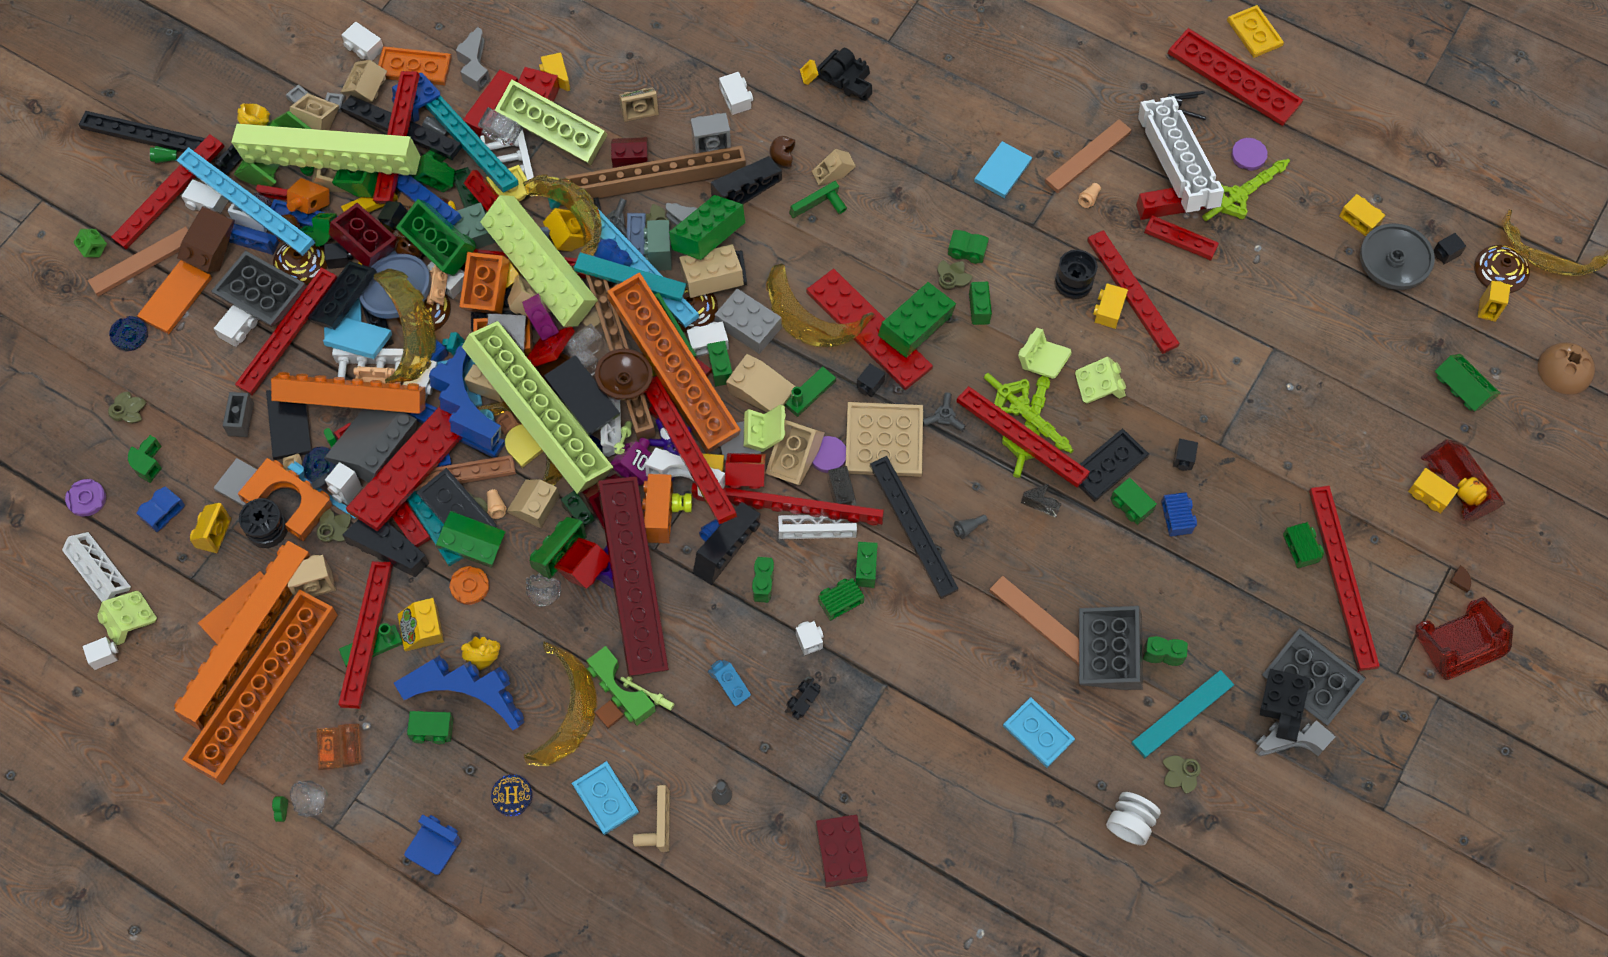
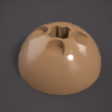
[1538,342,1595,395]

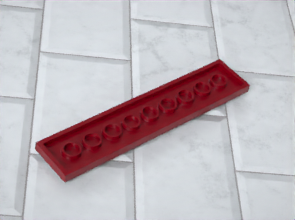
[597,476,669,677]

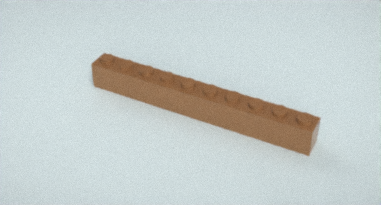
[565,146,746,203]
[585,274,656,441]

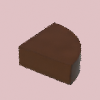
[1450,565,1471,593]

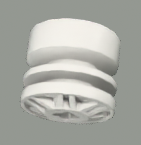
[1106,792,1161,845]

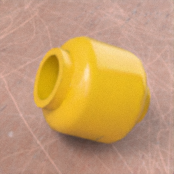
[1457,477,1487,506]

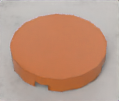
[449,566,489,605]

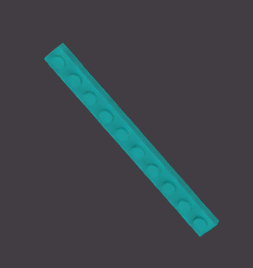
[424,95,519,193]

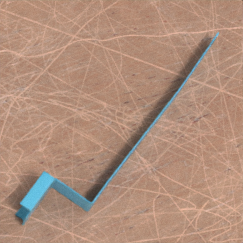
[287,461,356,519]

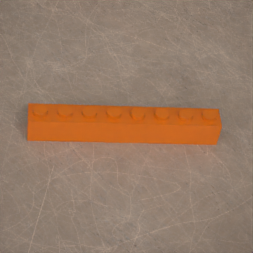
[271,372,425,414]

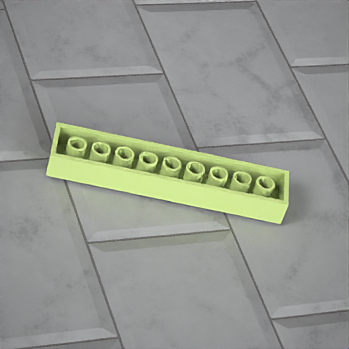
[231,124,421,175]
[462,321,613,494]

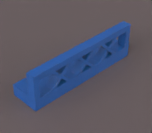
[229,224,279,255]

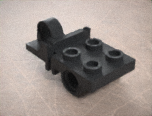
[817,47,872,101]
[1260,669,1310,742]

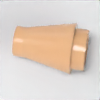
[1078,183,1101,208]
[487,489,507,519]

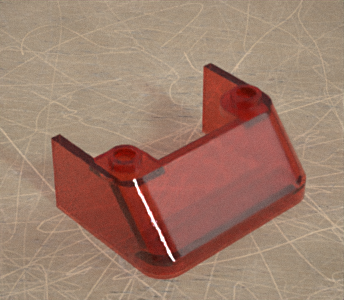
[1421,439,1505,521]

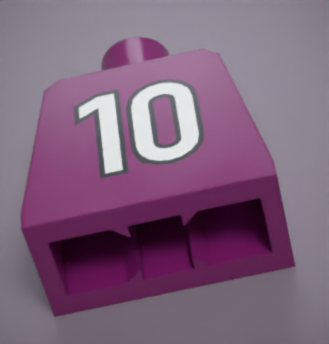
[611,438,652,486]

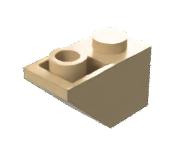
[812,149,856,185]

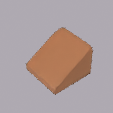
[495,409,522,435]

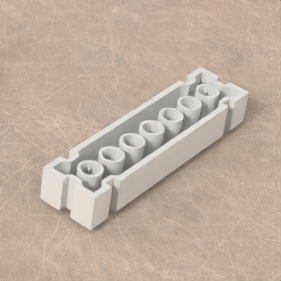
[1138,96,1224,213]

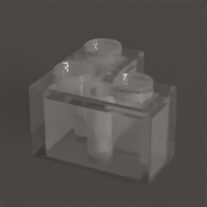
[477,107,523,146]
[562,324,604,376]

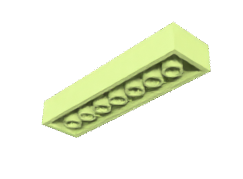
[480,195,598,327]

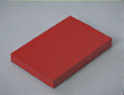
[527,326,575,367]

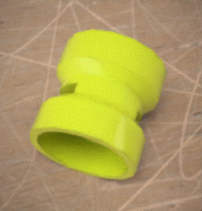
[672,493,692,513]

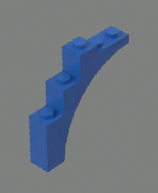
[429,346,501,450]
[394,655,524,731]

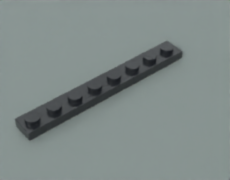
[340,95,463,160]
[79,111,205,153]
[870,456,958,599]

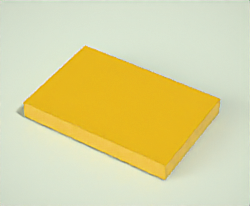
[1227,5,1284,58]

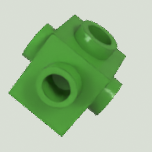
[73,229,107,257]

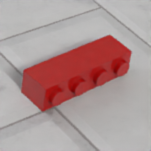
[463,70,518,138]
[1136,188,1207,220]

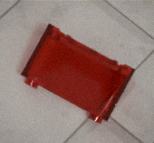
[1415,597,1514,680]

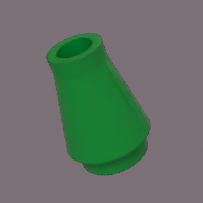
[150,146,177,164]

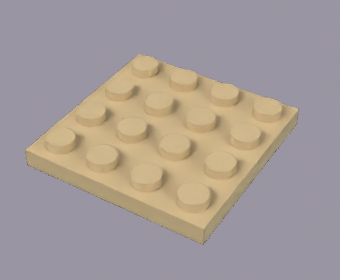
[845,402,923,477]

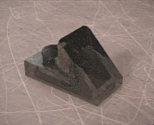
[1021,484,1061,517]

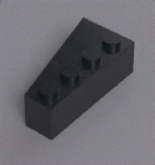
[711,156,782,204]
[693,502,761,586]
[342,519,429,577]

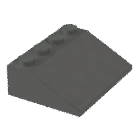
[211,251,306,327]
[325,409,417,483]
[1079,606,1143,690]
[1262,628,1366,726]

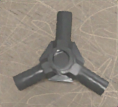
[606,198,627,238]
[923,393,966,432]

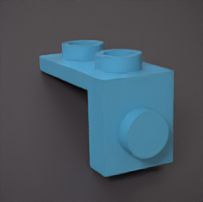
[708,660,751,706]

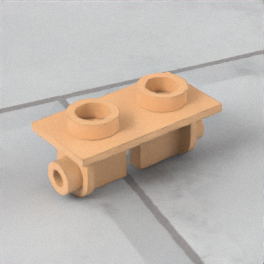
[425,265,448,305]
[354,366,395,384]

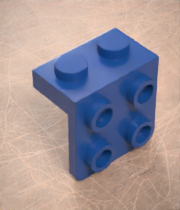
[392,73,440,123]
[404,814,461,875]

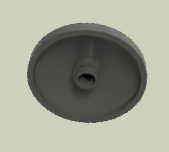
[1360,223,1435,290]

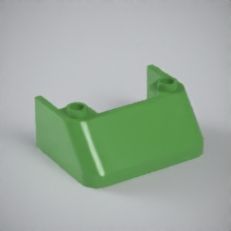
[234,111,311,187]

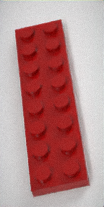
[1167,28,1303,126]
[806,268,933,390]
[346,406,462,532]

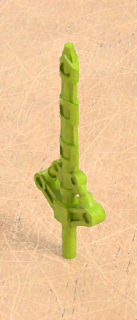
[1202,159,1290,221]
[984,373,1074,454]
[1002,375,1050,478]

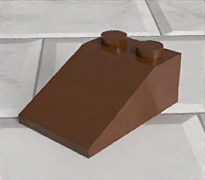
[177,206,235,272]

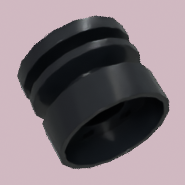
[1055,249,1098,299]
[239,498,287,548]

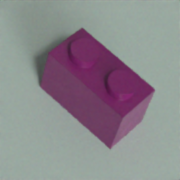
[522,293,559,341]

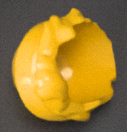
[237,103,270,126]
[461,636,500,671]

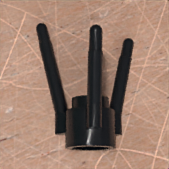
[1167,91,1206,120]

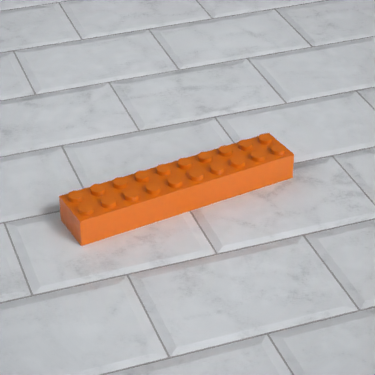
[607,272,741,454]
[174,541,310,731]
[182,589,338,785]

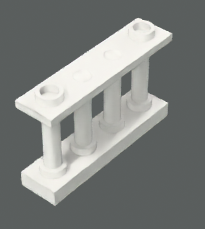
[480,127,538,197]
[332,348,411,383]

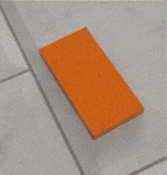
[378,46,452,86]
[137,260,212,334]
[198,571,285,645]

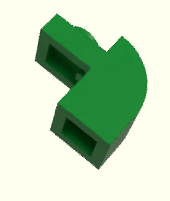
[300,213,337,246]
[128,435,162,483]

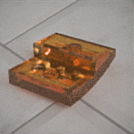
[316,724,362,770]

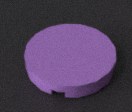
[1231,138,1267,171]
[812,436,846,473]
[65,479,106,517]

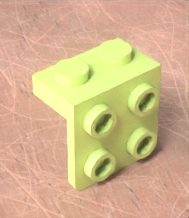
[1018,328,1072,379]
[1075,357,1126,404]
[744,405,786,452]
[97,591,157,645]

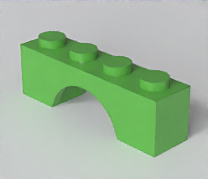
[586,646,656,726]

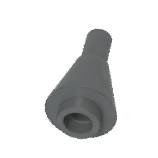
[953,515,988,539]
[712,782,732,805]

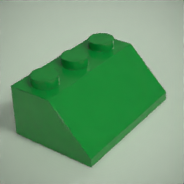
[332,169,379,197]
[1435,354,1501,411]
[436,511,506,568]
[529,517,587,581]

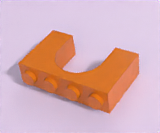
[238,458,332,541]

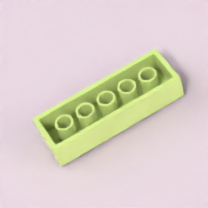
[495,80,608,165]

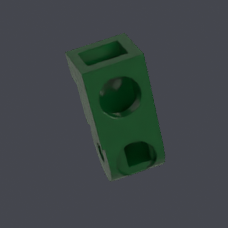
[561,491,595,528]

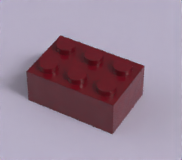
[329,203,397,267]
[816,815,868,888]

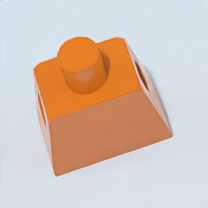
[286,178,329,214]

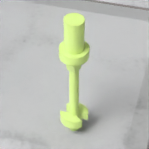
[614,421,632,454]
[620,677,675,711]

